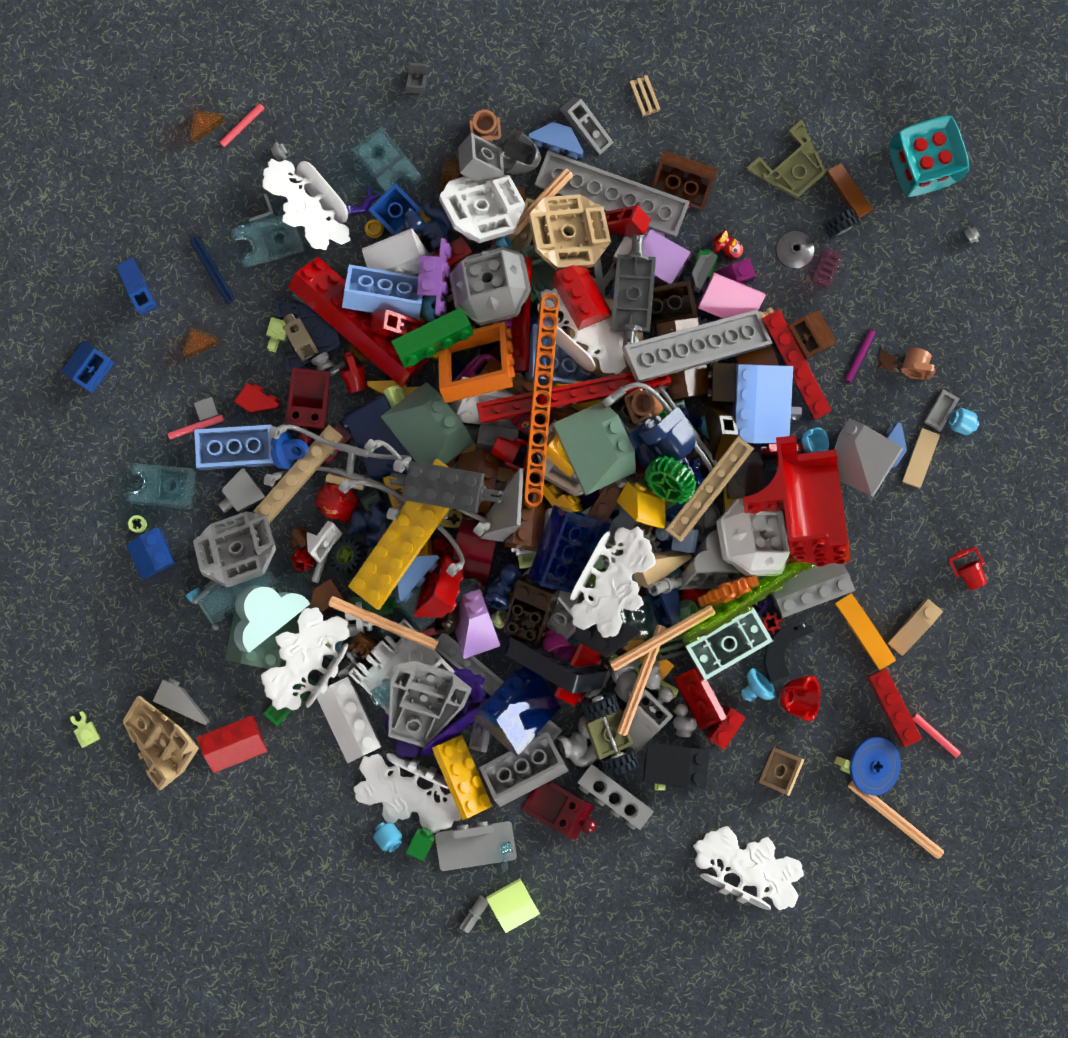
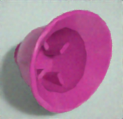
[542,630,576,661]

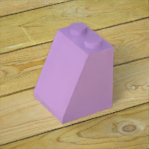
[643,230,691,286]
[455,589,500,659]

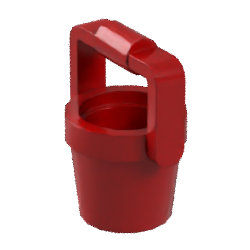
[340,351,367,393]
[490,436,534,473]
[948,546,987,590]

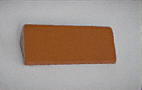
[826,163,873,219]

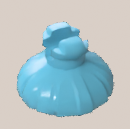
[741,668,776,702]

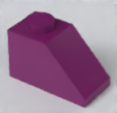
[712,258,756,284]

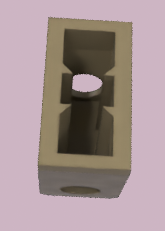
[283,314,319,362]

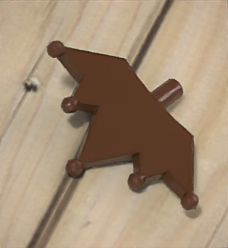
[877,346,902,373]

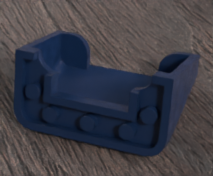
[342,394,414,483]

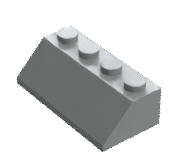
[767,563,855,619]
[479,731,569,807]

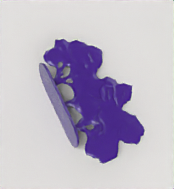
[385,667,486,758]

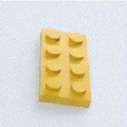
[432,735,492,820]

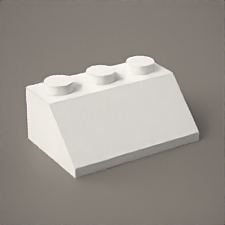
[362,228,430,276]

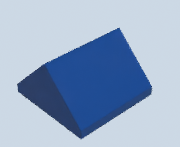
[368,183,422,236]

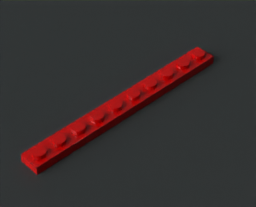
[476,372,671,424]

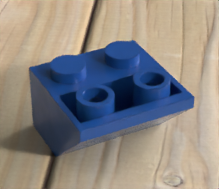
[61,341,114,393]

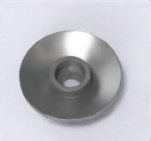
[776,231,814,268]

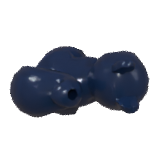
[403,202,452,252]
[348,499,393,548]
[484,557,521,610]

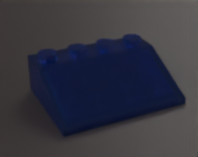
[527,505,611,596]
[473,664,561,756]

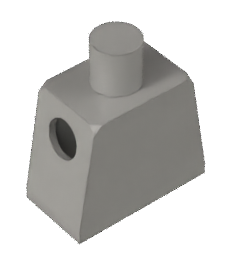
[218,468,266,513]

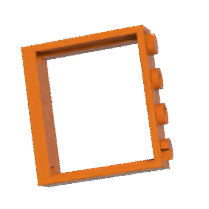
[438,321,515,403]

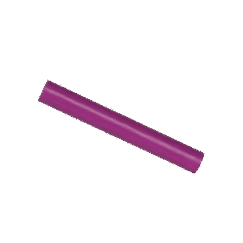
[844,329,876,383]

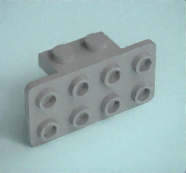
[435,821,517,871]

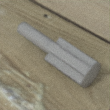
[192,580,223,604]

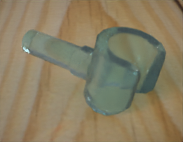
[501,842,513,870]

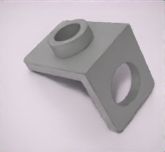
[249,194,276,226]

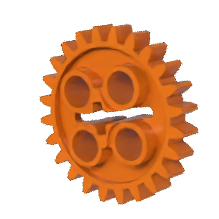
[697,576,760,608]

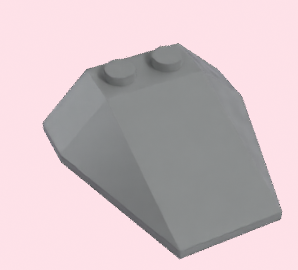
[388,661,471,747]

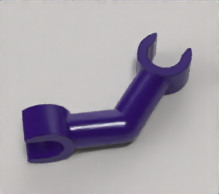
[346,186,380,216]

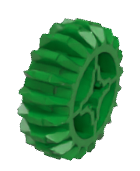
[644,456,697,505]

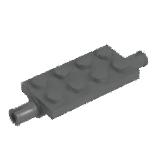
[611,234,656,348]
[389,461,503,513]

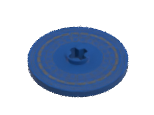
[850,737,901,795]

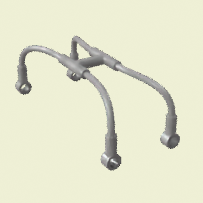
[602,382,717,472]
[264,425,412,521]
[338,439,491,577]

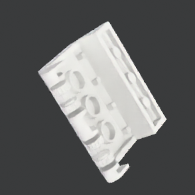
[348,619,455,715]

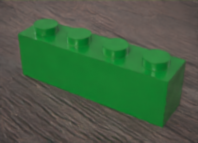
[391,307,474,368]

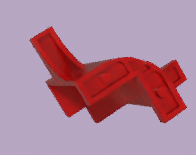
[743,435,851,567]

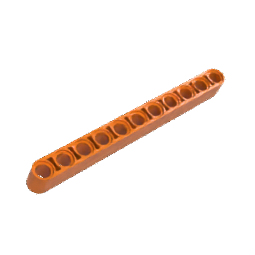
[523,293,559,508]

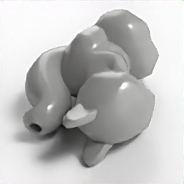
[611,657,661,703]
[557,716,597,767]

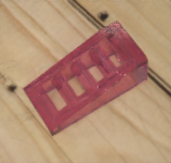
[811,247,843,289]

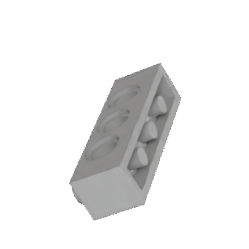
[577,764,654,830]

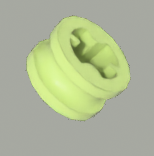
[128,515,147,533]
[491,610,508,629]

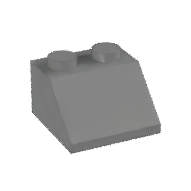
[458,133,504,181]

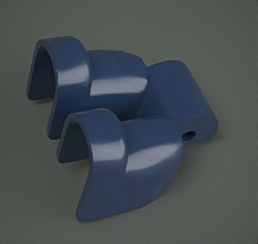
[628,407,696,475]

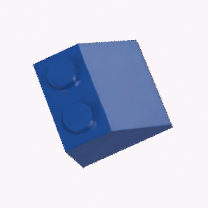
[126,527,177,580]

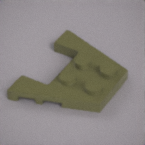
[746,120,826,199]

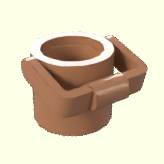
[469,109,501,143]
[901,347,935,380]
[624,388,663,424]

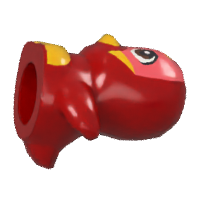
[712,230,744,260]

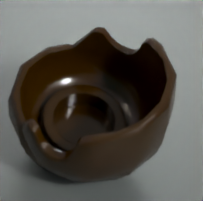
[435,607,459,634]

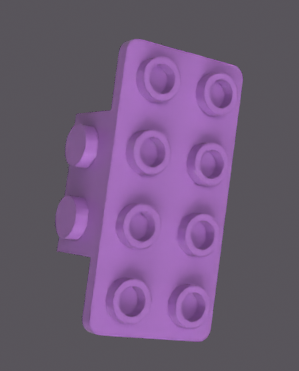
[417,238,451,318]

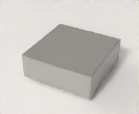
[194,397,219,421]

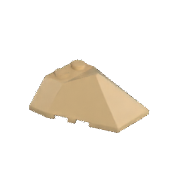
[123,696,199,790]

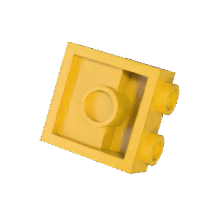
[543,482,583,519]

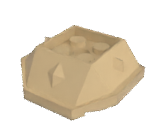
[528,194,611,271]

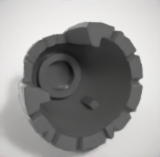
[501,130,541,175]

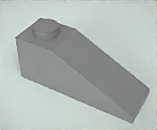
[560,97,614,155]
[153,678,210,725]

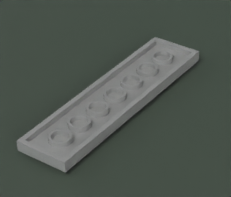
[535,150,690,238]
[622,309,772,383]

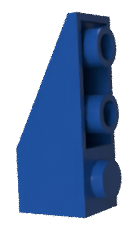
[116,257,159,316]

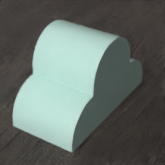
[234,585,310,653]
[685,607,773,680]

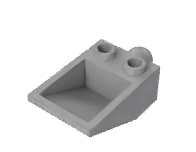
[622,687,674,754]

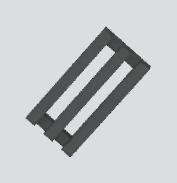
[656,634,689,662]

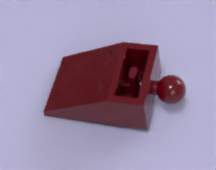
[285,368,331,444]
[521,781,597,840]

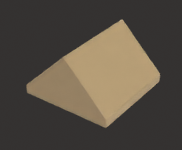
[759,747,804,796]

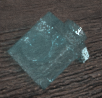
[370,681,390,707]

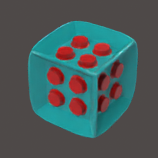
[889,116,969,197]

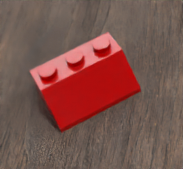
[552,265,612,330]
[413,555,465,618]
[554,643,602,706]
[197,716,268,773]

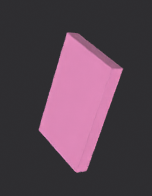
[697,272,766,319]

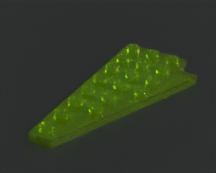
[681,561,815,643]

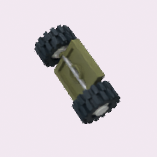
[581,692,639,776]

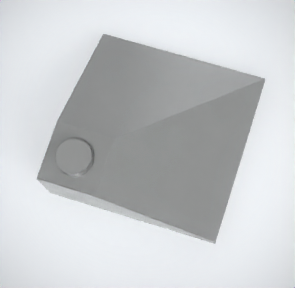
[834,418,903,497]
[480,468,524,542]

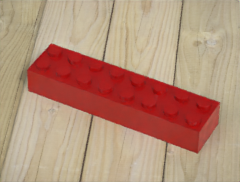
[288,257,431,387]

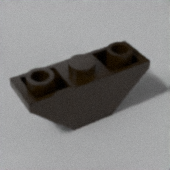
[703,404,738,460]

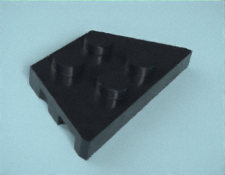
[575,595,641,658]

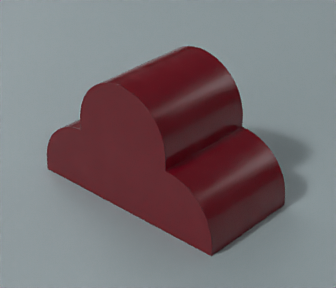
[453,512,498,585]

